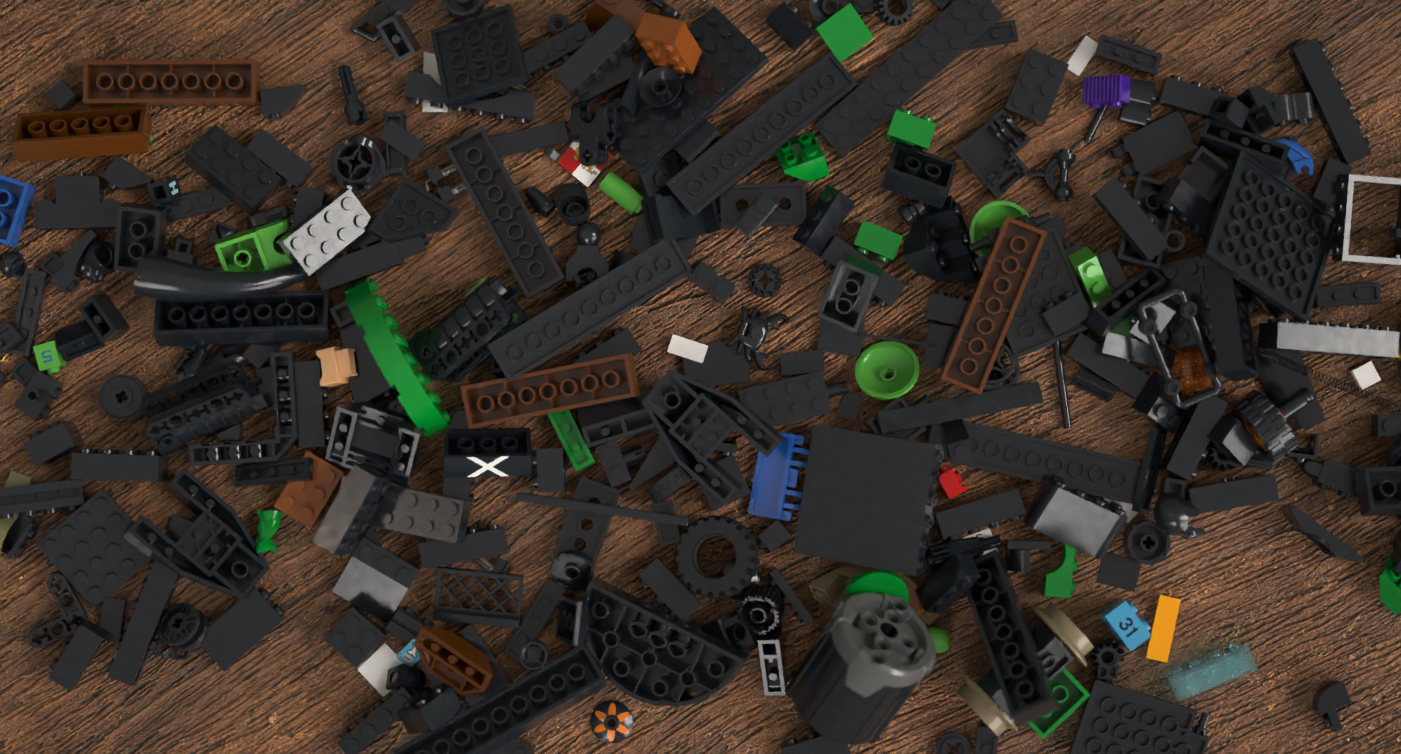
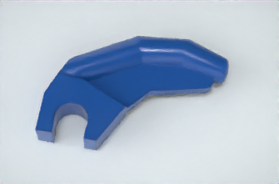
[1273,138,1314,176]

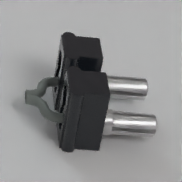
[425,164,467,203]

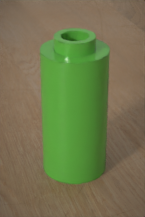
[598,171,645,214]

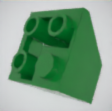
[775,131,830,182]
[1379,551,1401,615]

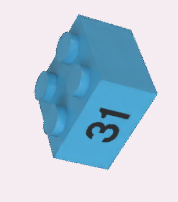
[1098,598,1152,651]

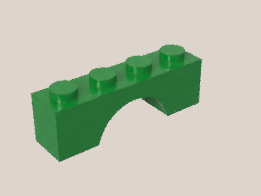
[1042,542,1078,599]

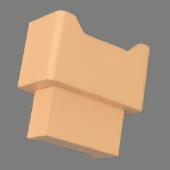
[316,346,358,387]

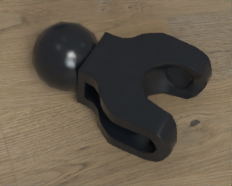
[566,221,610,287]

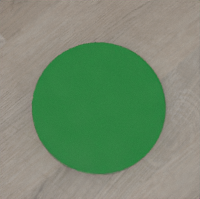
[844,569,909,604]

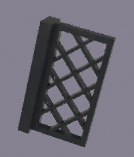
[432,566,524,629]

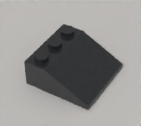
[332,536,420,624]

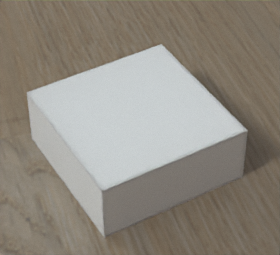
[1350,361,1381,390]

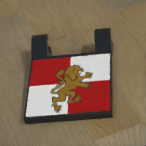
[544,119,615,189]

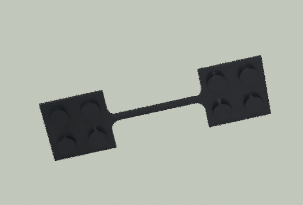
[817,317,959,368]

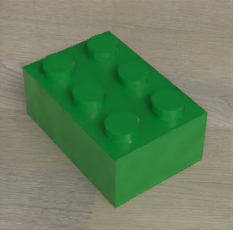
[1027,668,1090,740]

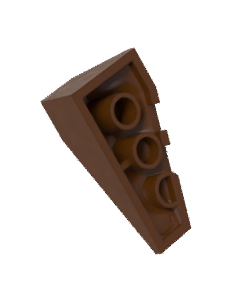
[584,0,645,48]

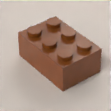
[635,12,702,74]
[274,451,348,528]

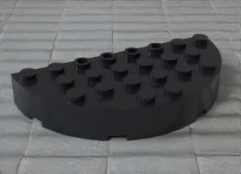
[584,578,750,707]

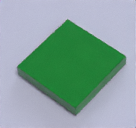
[815,2,874,63]

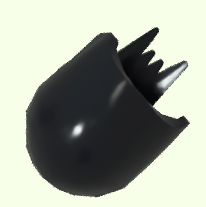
[1153,492,1205,540]

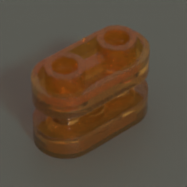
[1176,348,1213,394]

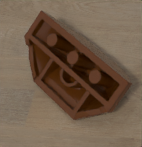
[413,626,493,695]

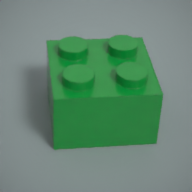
[884,108,937,152]

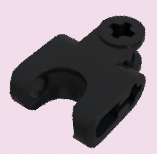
[571,102,617,167]

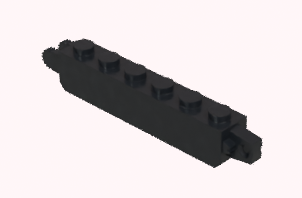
[1300,458,1401,520]

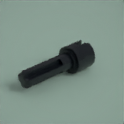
[338,65,369,126]

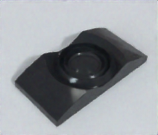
[1281,504,1364,563]

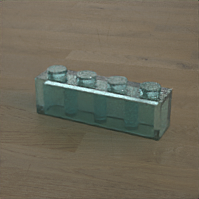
[1164,642,1258,702]

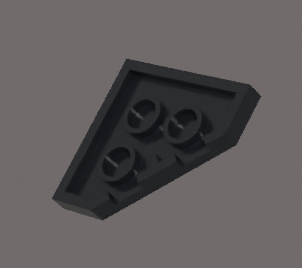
[368,177,459,242]

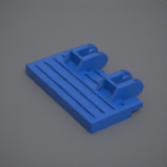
[748,432,809,521]

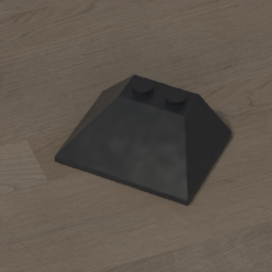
[325,402,421,488]

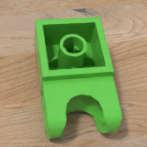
[214,219,293,272]

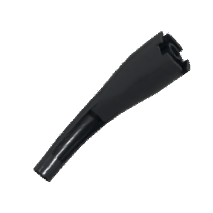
[134,254,314,302]

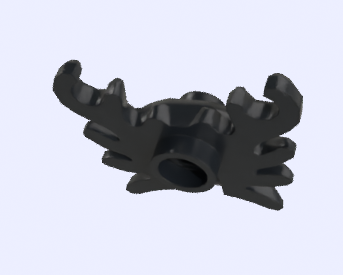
[726,306,790,371]

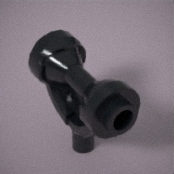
[1032,149,1076,202]

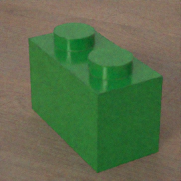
[852,220,903,263]

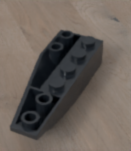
[576,388,656,448]

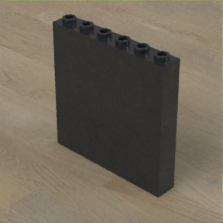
[794,424,943,576]

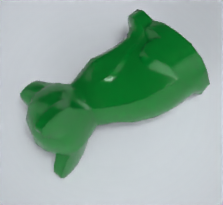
[254,510,284,553]

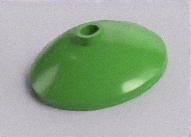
[969,201,1030,257]
[855,341,920,400]

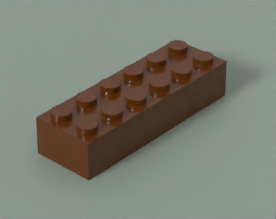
[12,104,152,162]

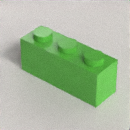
[1068,246,1112,310]

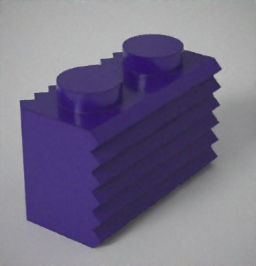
[1082,75,1131,109]

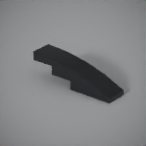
[1099,332,1177,372]

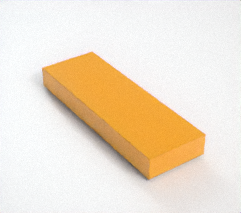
[1145,595,1181,663]

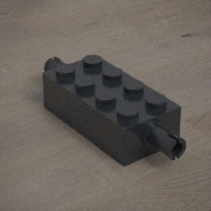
[738,371,849,427]

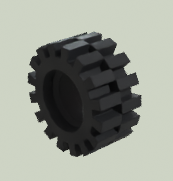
[873,0,915,26]

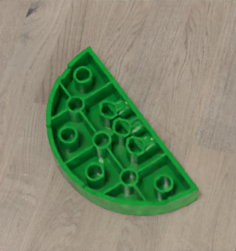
[344,277,452,439]

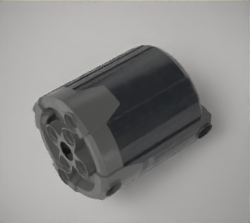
[784,592,937,745]

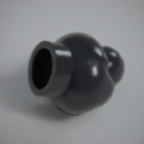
[0,251,27,278]

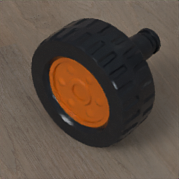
[1231,387,1315,463]

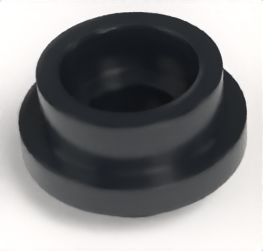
[547,13,569,35]

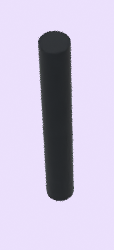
[1083,104,1109,144]

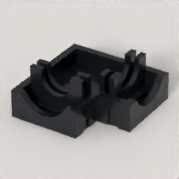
[953,108,1031,200]

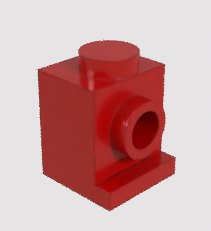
[938,465,968,499]

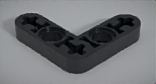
[28,571,88,648]

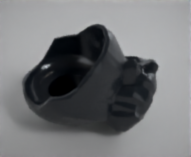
[79,241,115,283]

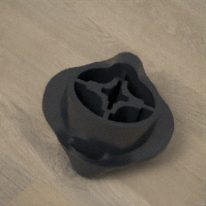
[330,133,386,196]
[983,337,1020,391]

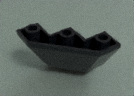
[903,195,979,283]

